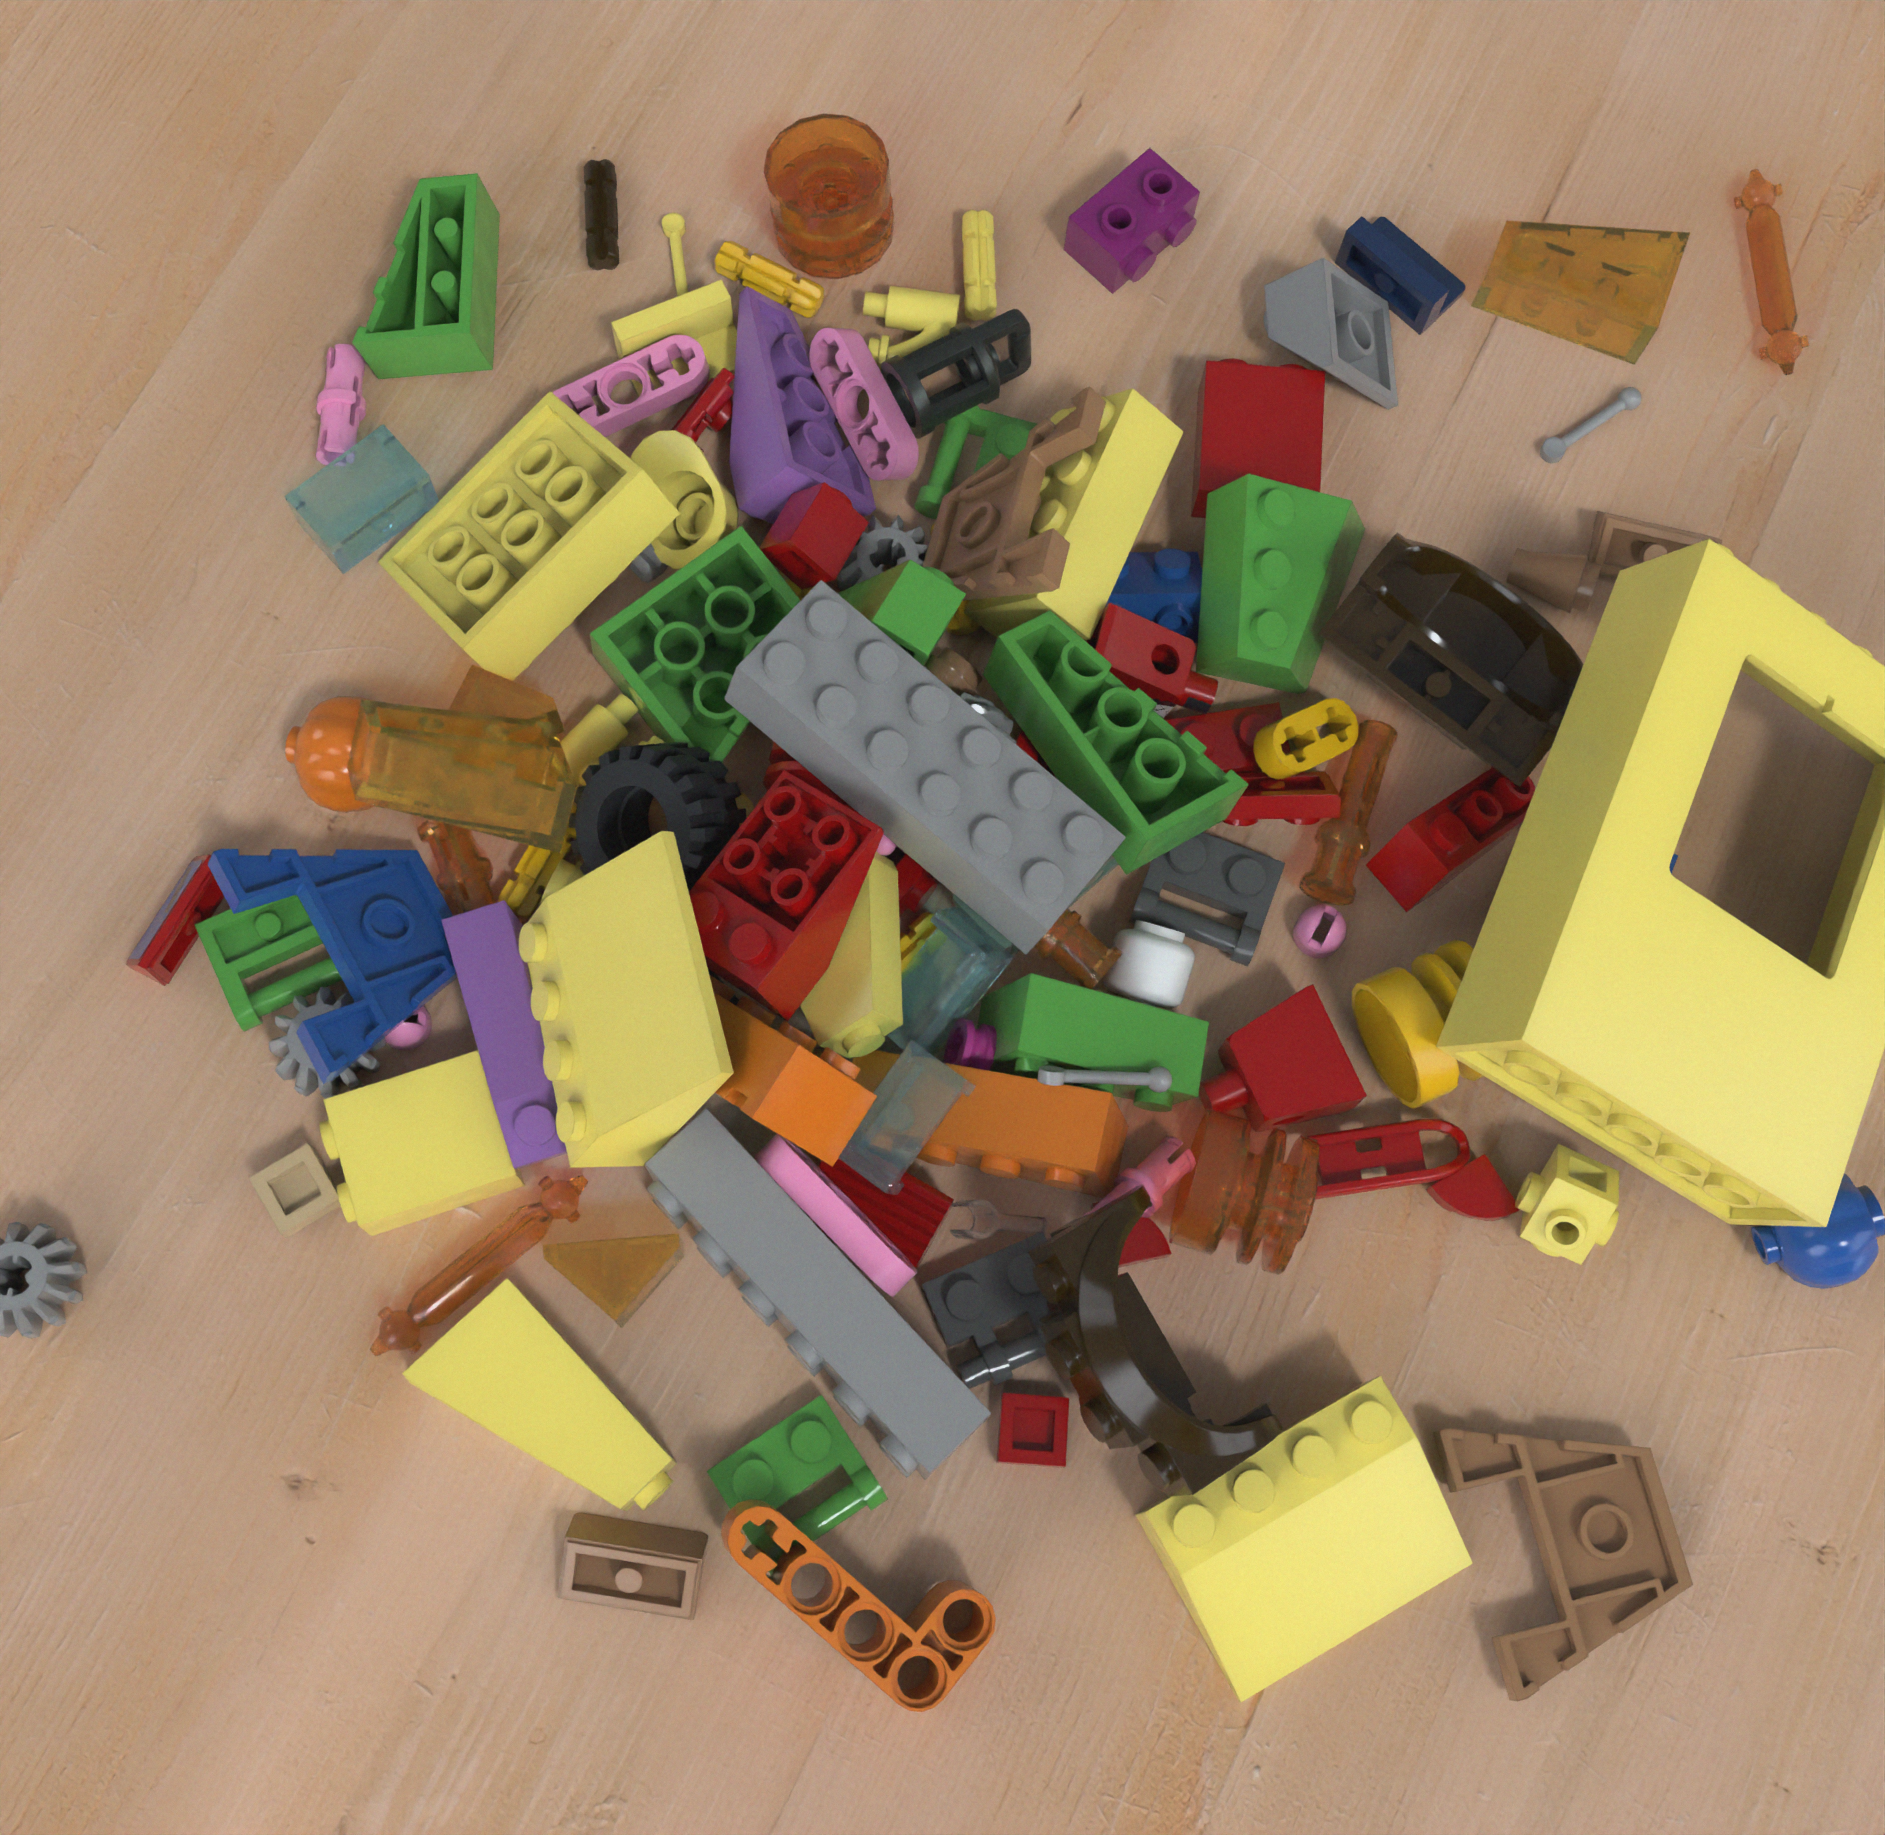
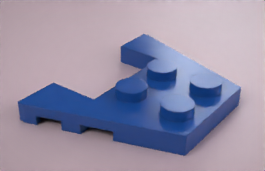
[207,849,457,1084]

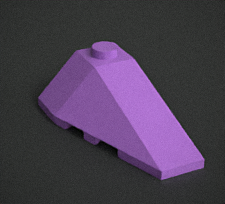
[441,900,567,1169]

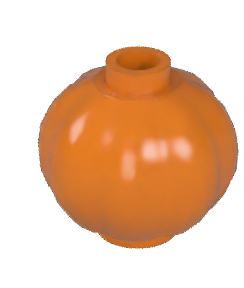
[285,696,411,813]

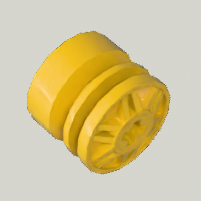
[1352,940,1484,1109]

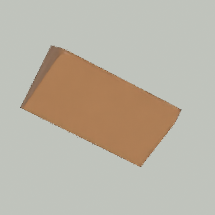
[1588,511,1723,579]
[557,1513,708,1620]

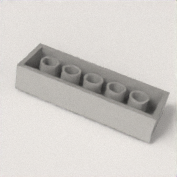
[724,580,1126,954]
[645,1108,991,1480]

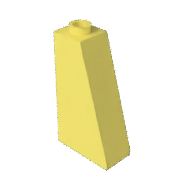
[402,1278,677,1511]

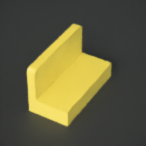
[611,279,737,398]

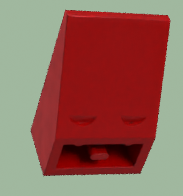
[689,770,884,1022]

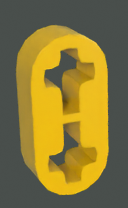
[1253,698,1359,780]

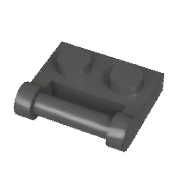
[1129,832,1285,967]

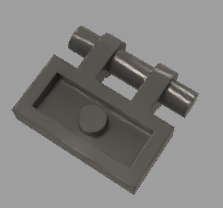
[921,1232,1051,1389]

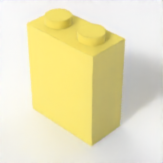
[319,1050,525,1236]

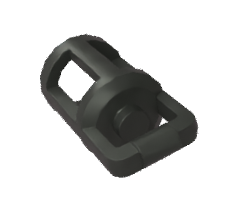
[881,309,1032,439]

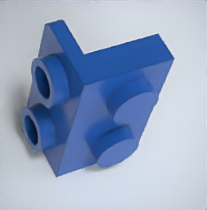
[1105,548,1202,643]

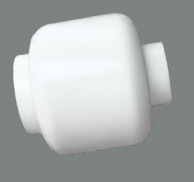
[1103,920,1195,1009]

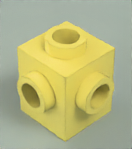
[1515,1143,1619,1265]

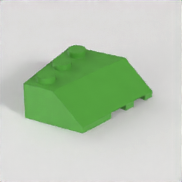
[1196,474,1365,694]
[590,526,801,762]

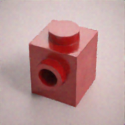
[759,482,869,589]

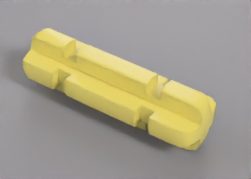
[962,210,997,321]

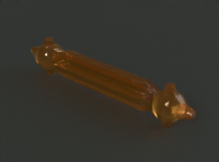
[1734,169,1810,375]
[370,1175,588,1356]

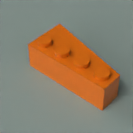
[710,975,877,1167]
[852,1050,1129,1198]

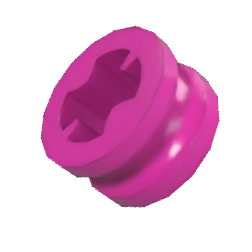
[944,1018,997,1071]

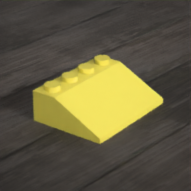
[378,391,680,689]
[519,831,734,1168]
[1136,1376,1473,1702]

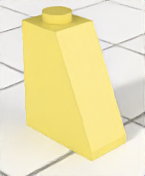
[800,852,903,1059]

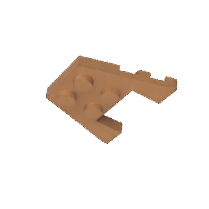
[922,386,1106,601]
[1433,1428,1693,1701]

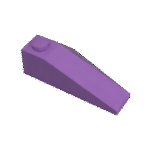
[729,286,876,524]

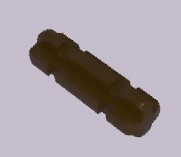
[584,159,619,271]

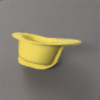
[630,430,739,569]

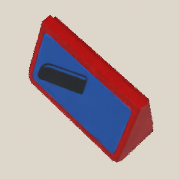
[126,854,224,986]

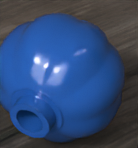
[1751,1173,1885,1289]

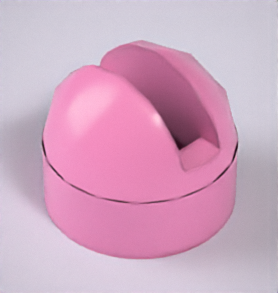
[1293,904,1347,958]
[385,1005,432,1051]

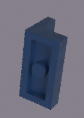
[1335,216,1466,335]

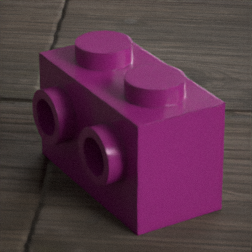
[1064,148,1200,294]

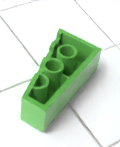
[983,610,1249,875]

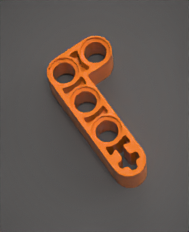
[721,1499,996,1712]

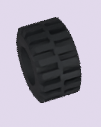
[569,742,747,891]

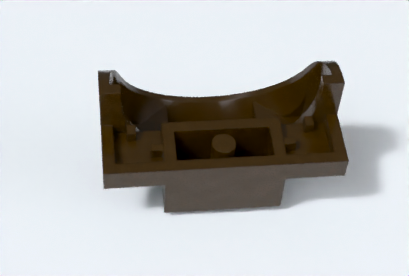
[1318,532,1584,787]
[1028,1184,1283,1497]

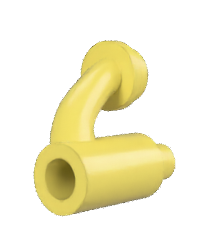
[863,285,960,371]
[544,693,665,788]

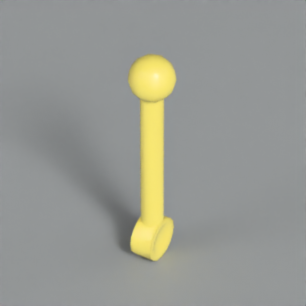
[662,213,688,297]

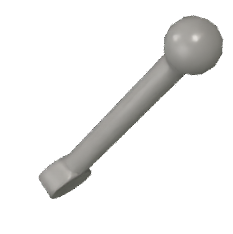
[1540,387,1641,463]
[1037,1065,1173,1093]

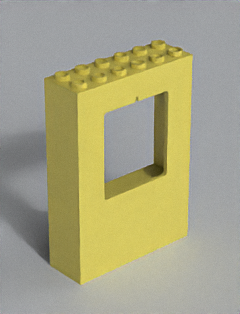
[1436,539,1885,1227]

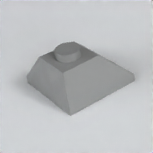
[1263,258,1398,410]

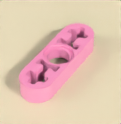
[809,328,919,481]
[553,335,710,437]
[754,1134,918,1297]

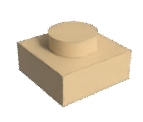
[249,1143,341,1238]

